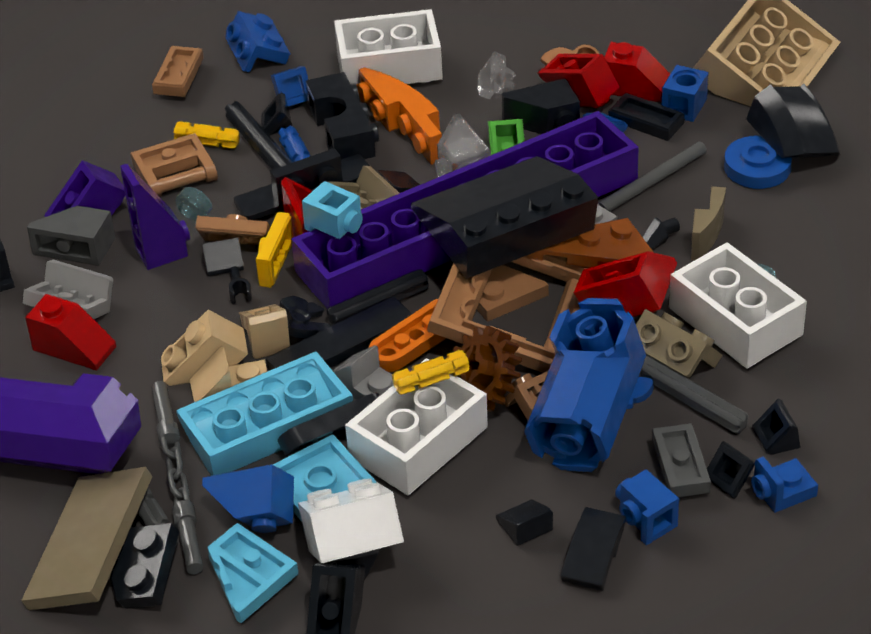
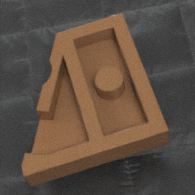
[449,265,549,322]

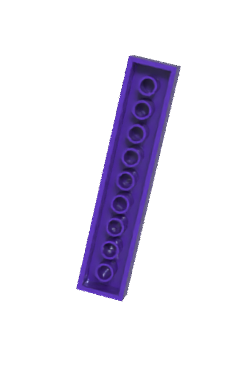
[291,111,639,310]

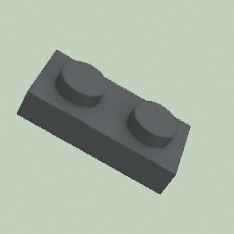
[652,423,711,497]

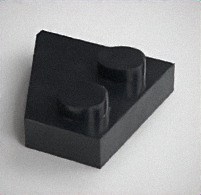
[110,523,179,609]

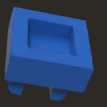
[271,66,309,106]

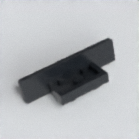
[234,148,369,220]

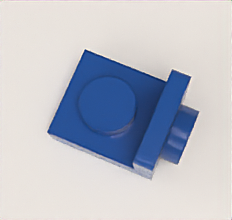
[751,457,818,513]

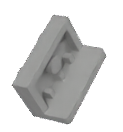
[23,259,113,319]

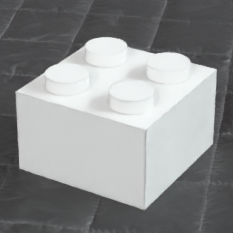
[298,479,404,564]

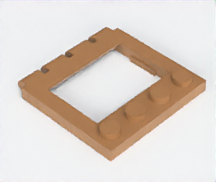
[427,255,590,373]

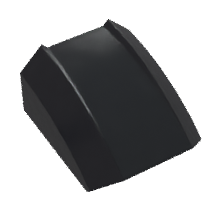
[746,84,841,158]

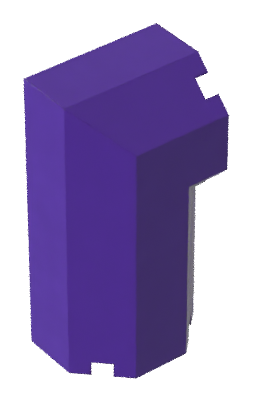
[0,373,141,474]

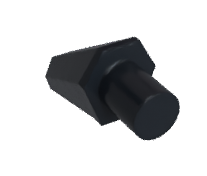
[643,217,680,251]

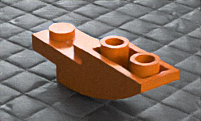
[356,67,443,165]

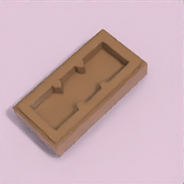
[152,46,204,97]
[195,214,271,245]

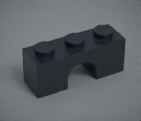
[306,72,379,159]

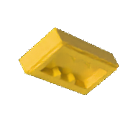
[256,212,293,288]

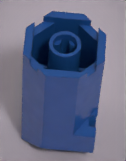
[524,298,646,472]

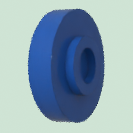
[724,136,792,189]

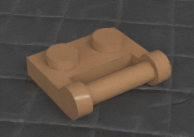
[131,133,218,197]

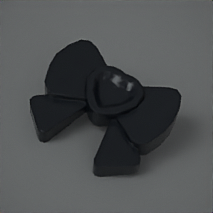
[279,296,331,339]

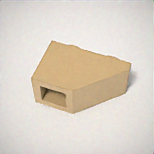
[161,310,248,386]

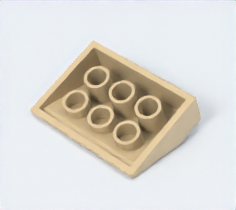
[693,0,840,107]

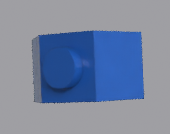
[202,464,294,533]

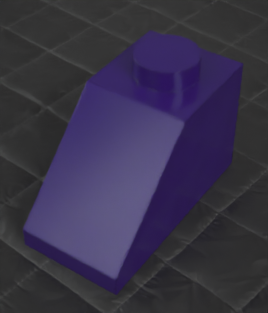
[44,160,125,217]

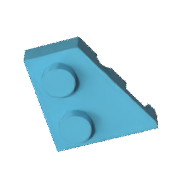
[207,523,299,623]

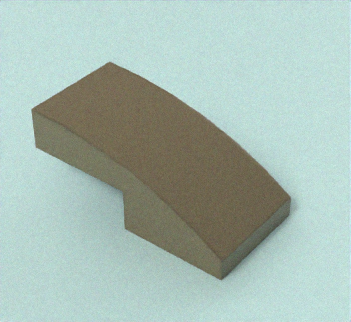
[691,186,726,260]

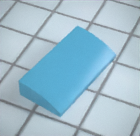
[176,351,353,476]

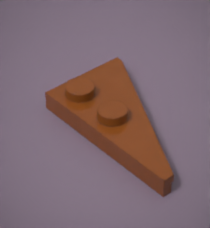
[525,218,653,267]

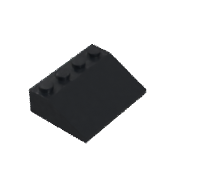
[411,156,598,279]

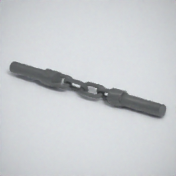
[152,381,203,574]

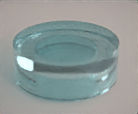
[175,187,212,221]

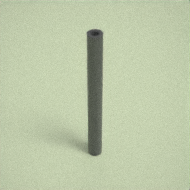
[598,141,707,212]

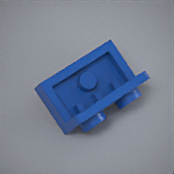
[226,11,290,72]

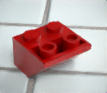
[573,251,677,317]

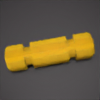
[173,121,240,149]
[392,350,469,395]

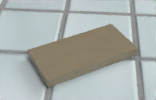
[21,467,153,610]

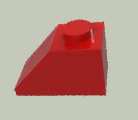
[605,42,670,103]
[538,54,619,108]
[25,294,117,371]

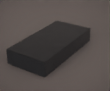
[608,93,685,141]

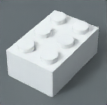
[334,9,443,85]
[669,242,807,369]
[345,358,488,496]

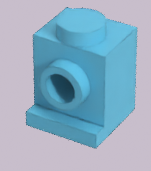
[302,181,363,239]

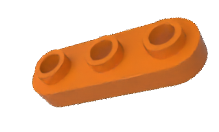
[369,299,446,372]

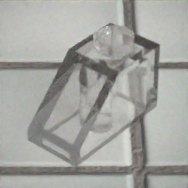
[435,113,491,177]

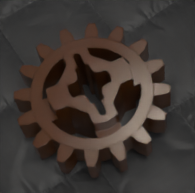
[452,326,522,412]

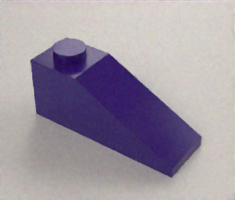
[120,163,190,270]

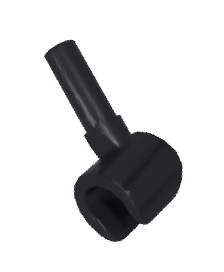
[229,266,252,304]

